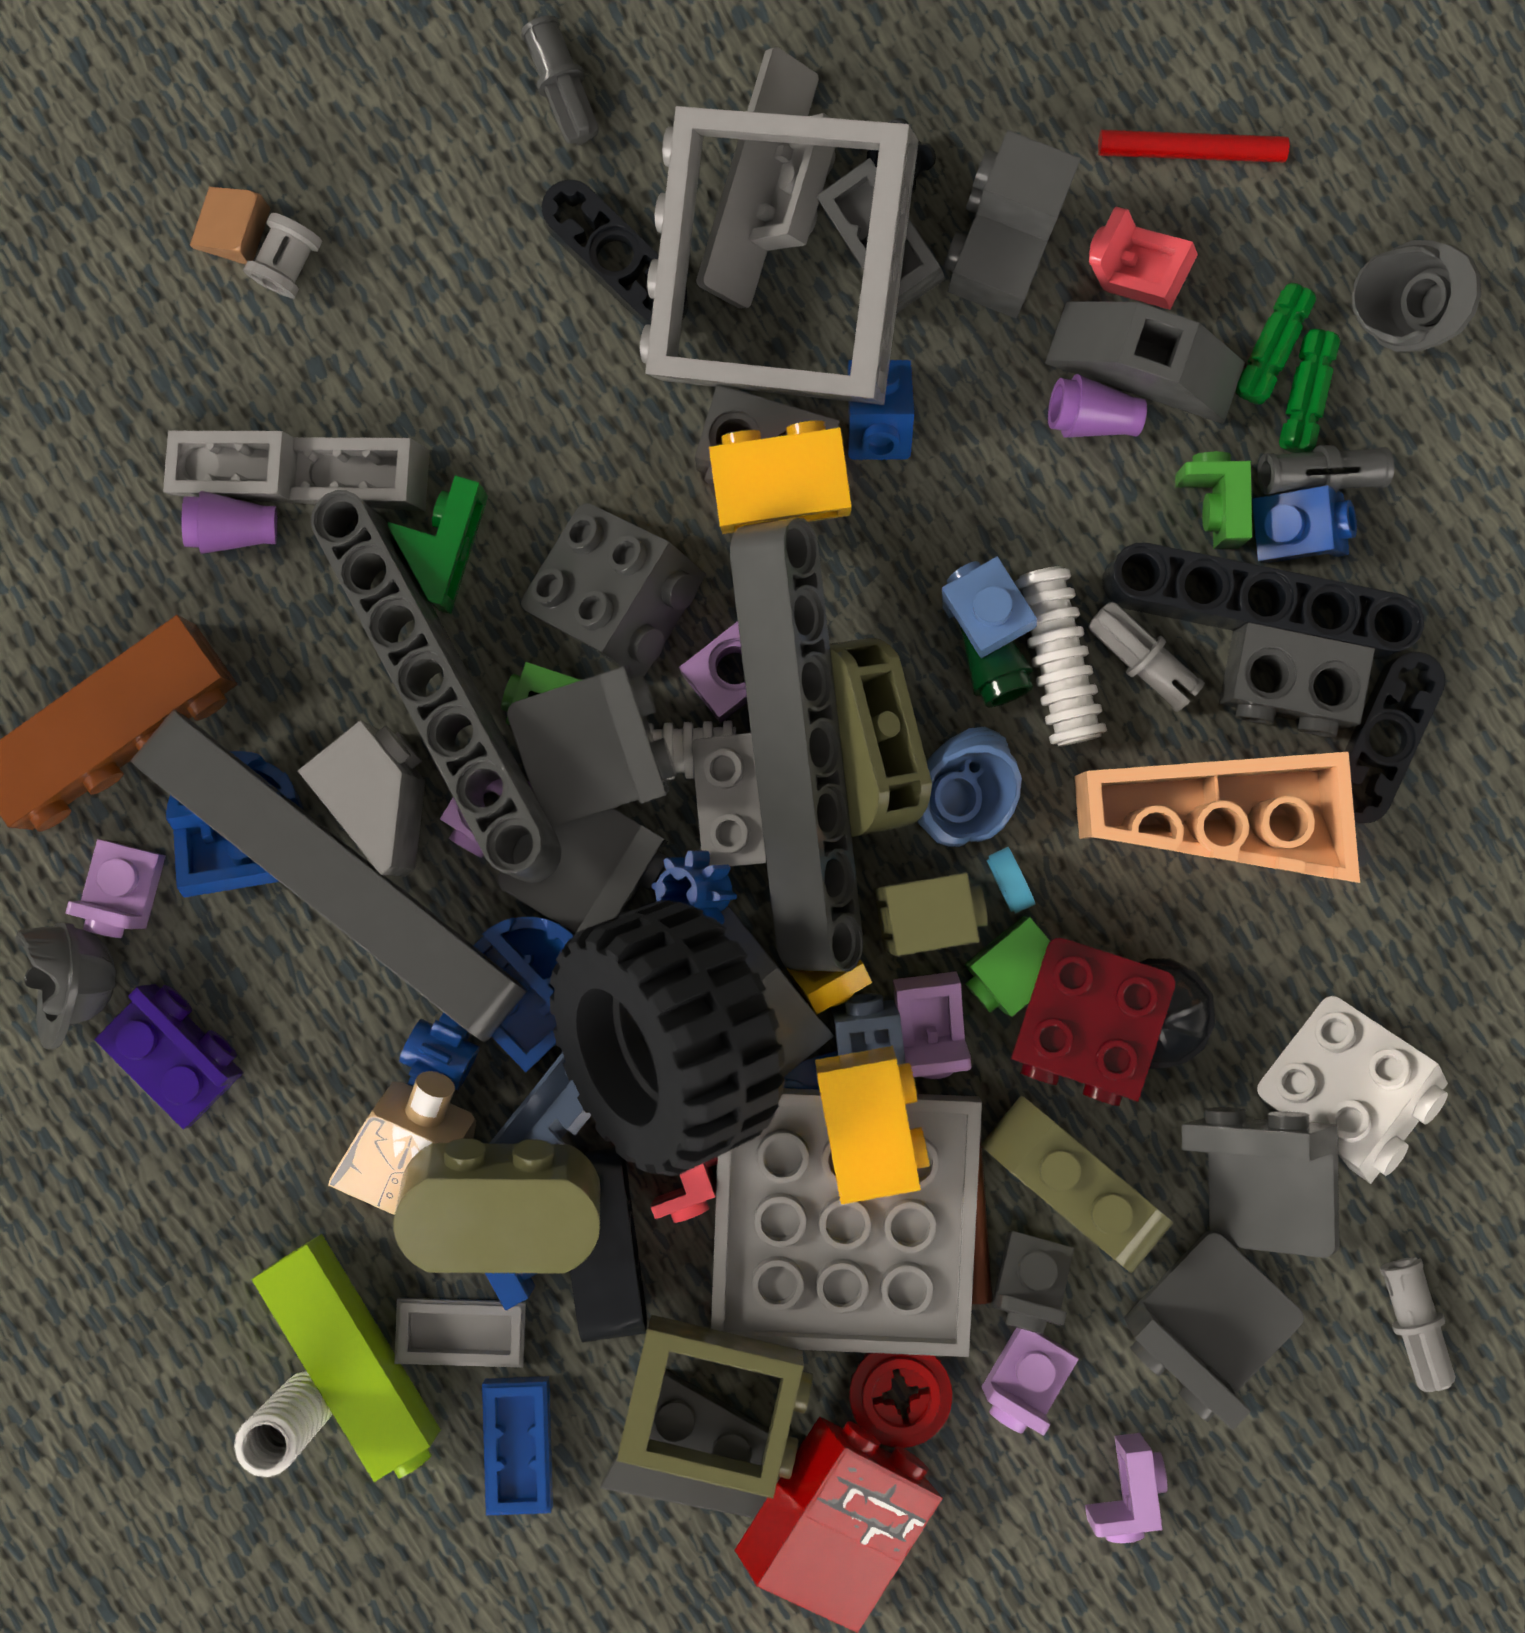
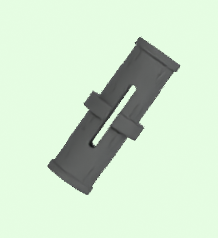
[1257,445,1394,494]

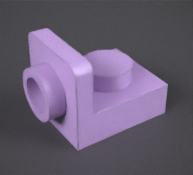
[65,839,166,938]
[982,1328,1079,1435]

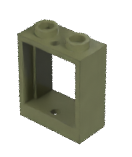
[616,1315,813,1498]

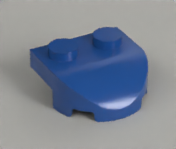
[166,751,305,898]
[473,917,574,1072]

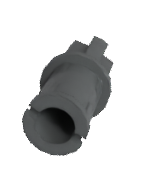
[521,15,599,146]

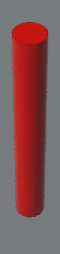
[1098,130,1290,163]

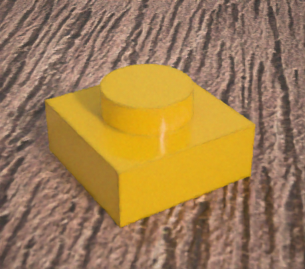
[786,960,872,1015]

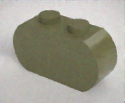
[830,638,932,837]
[980,1095,1173,1273]
[393,1139,600,1273]

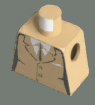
[328,1071,476,1215]

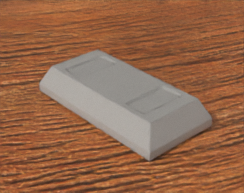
[395,1298,526,1368]

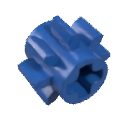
[651,850,737,924]
[399,1012,480,1090]

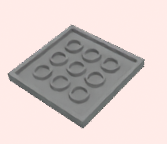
[711,1088,982,1357]

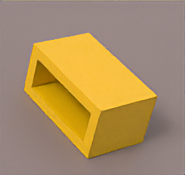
[709,420,852,534]
[815,1046,929,1205]

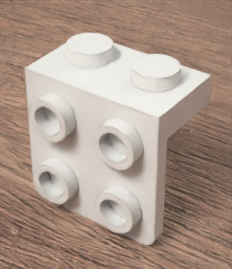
[1257,996,1448,1184]

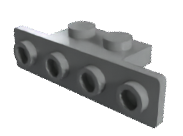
[696,47,835,309]

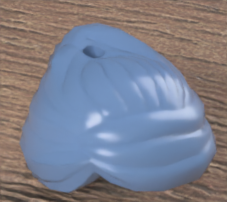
[918,727,1022,847]

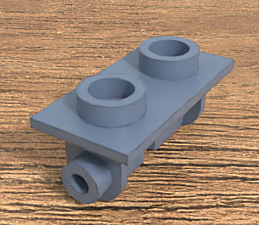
[489,1052,591,1144]

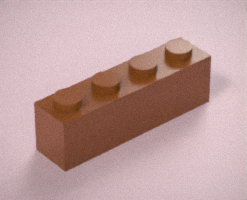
[0,615,238,832]

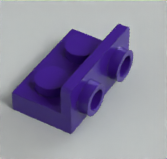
[94,984,244,1130]

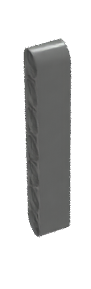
[311,490,562,883]
[730,517,863,972]
[131,709,527,1042]

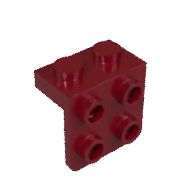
[1011,938,1175,1107]

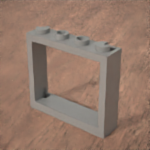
[640,106,919,405]

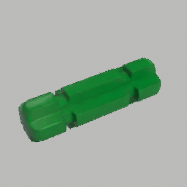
[1235,283,1316,405]
[1279,329,1340,453]

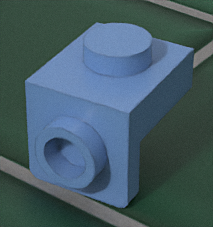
[942,556,1037,658]

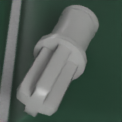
[1088,602,1205,712]
[1380,1257,1455,1392]

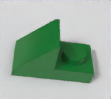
[387,475,488,614]

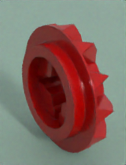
[850,1353,952,1448]

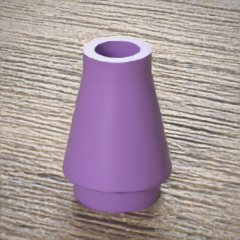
[1048,374,1147,438]
[182,490,277,554]

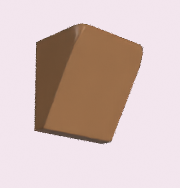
[190,187,271,265]

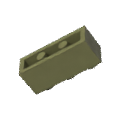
[873,873,987,956]

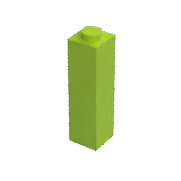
[251,1234,441,1482]

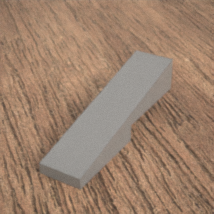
[163,431,430,511]

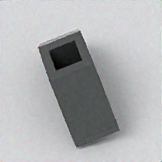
[1044,301,1245,424]

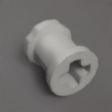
[243,213,322,299]

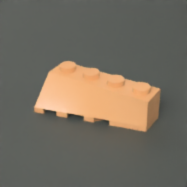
[1074,752,1360,883]

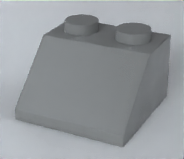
[298,720,425,877]

